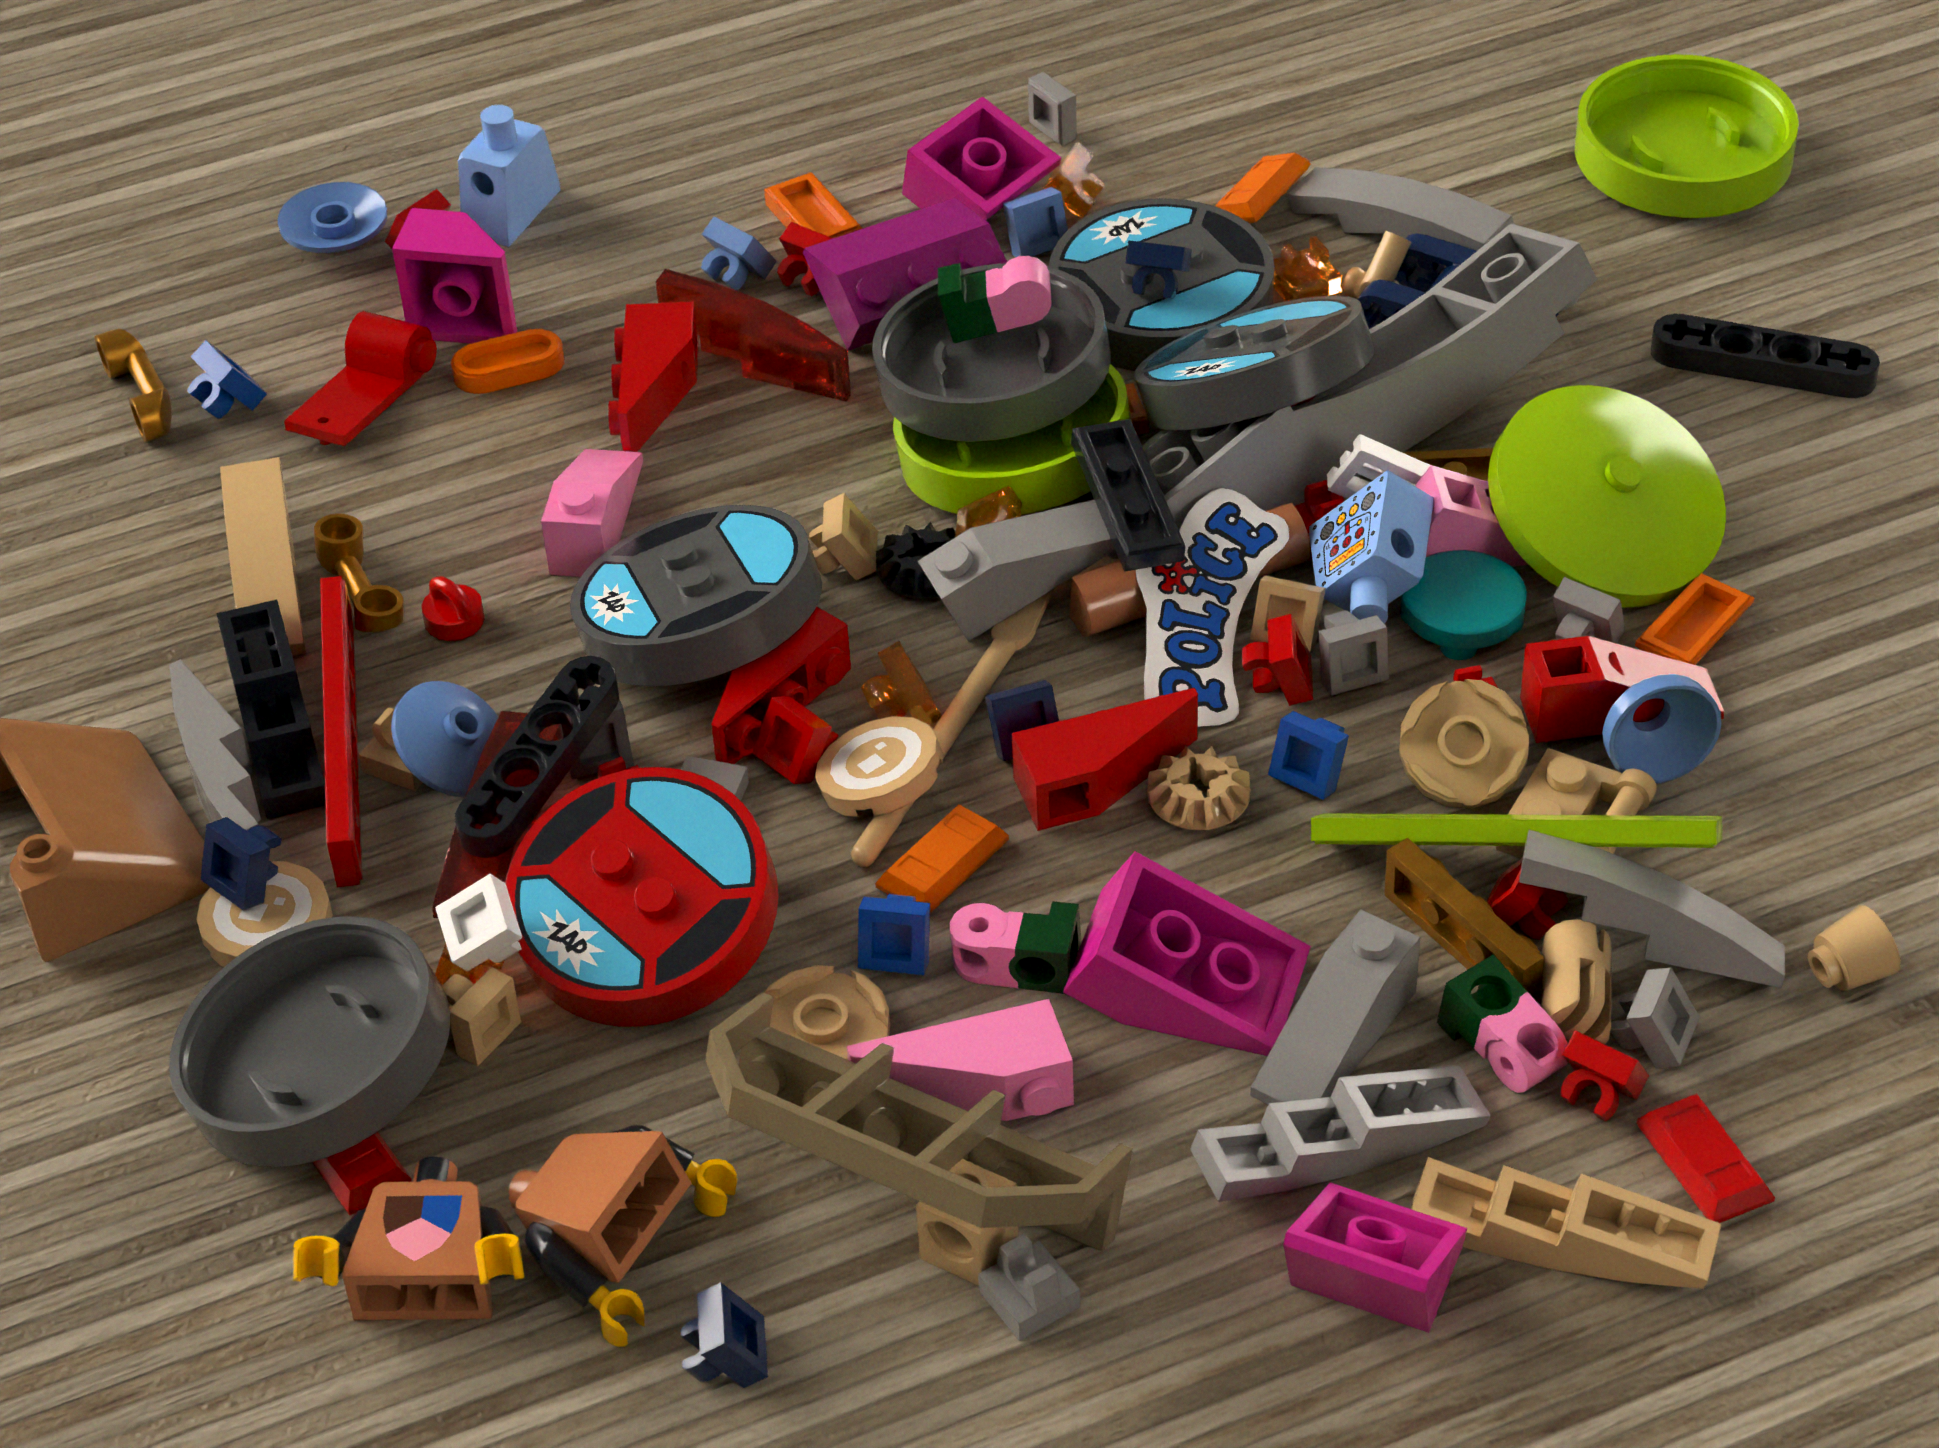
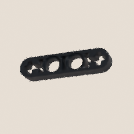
[1651,314,1880,398]
[455,656,619,858]

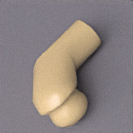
[1342,231,1411,299]

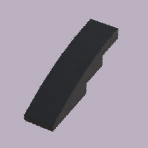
[216,599,326,820]

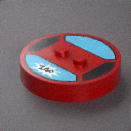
[505,767,778,1027]

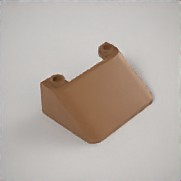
[0,718,210,962]

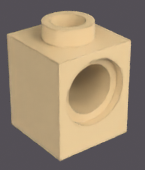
[916,1159,1019,1286]

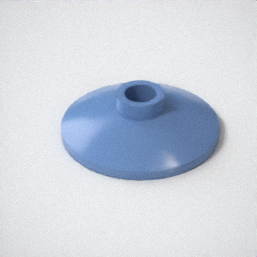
[278,182,388,253]
[391,681,508,797]

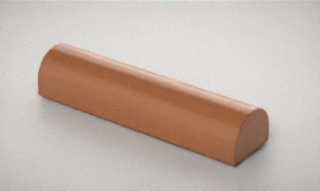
[1069,503,1311,637]

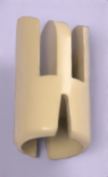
[1541,919,1612,1044]

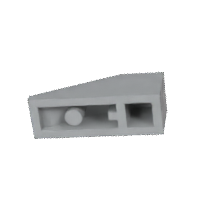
[918,500,1115,642]
[1250,909,1421,1104]

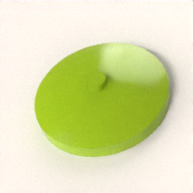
[1488,385,1726,608]

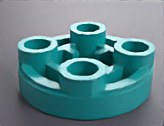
[1400,550,1527,660]

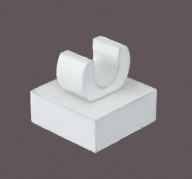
[435,874,522,972]

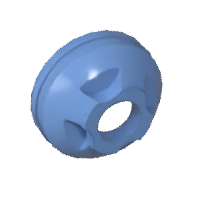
[1602,674,1721,783]

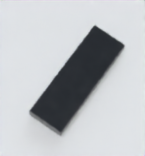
[1071,419,1186,572]

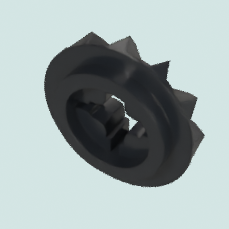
[876,522,957,598]

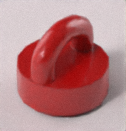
[421,576,485,641]

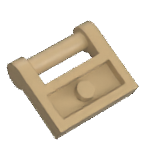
[1496,748,1657,858]

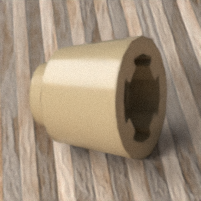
[1808,905,1901,991]

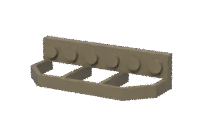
[706,992,1133,1251]

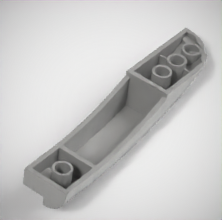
[1107,224,1597,560]

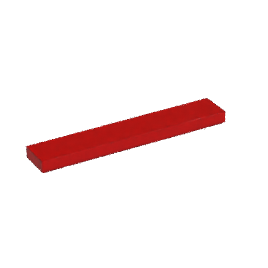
[320,576,363,888]

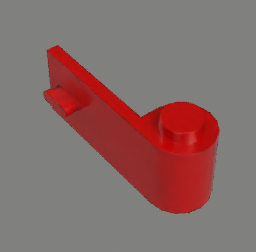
[284,311,437,447]

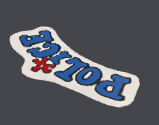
[1136,488,1289,727]

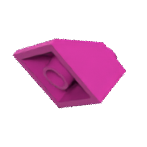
[902,96,1061,220]
[392,208,517,344]

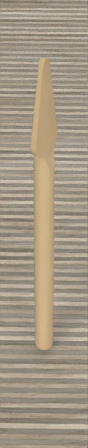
[851,589,1054,867]

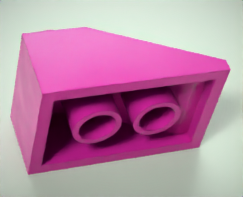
[1063,851,1311,1056]

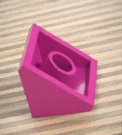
[1283,1182,1468,1333]

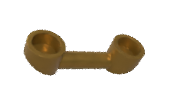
[95,329,172,442]
[314,513,404,632]

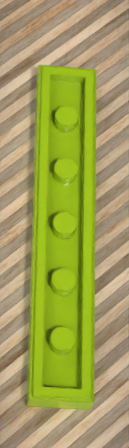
[1311,813,1723,848]

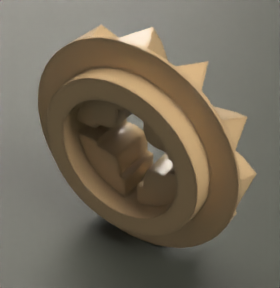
[1147,746,1251,830]

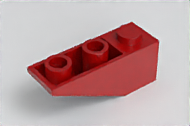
[608,302,699,452]
[711,606,851,764]
[1520,636,1724,743]
[1012,688,1198,831]

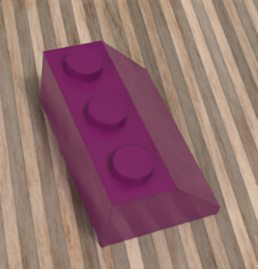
[803,198,1007,351]

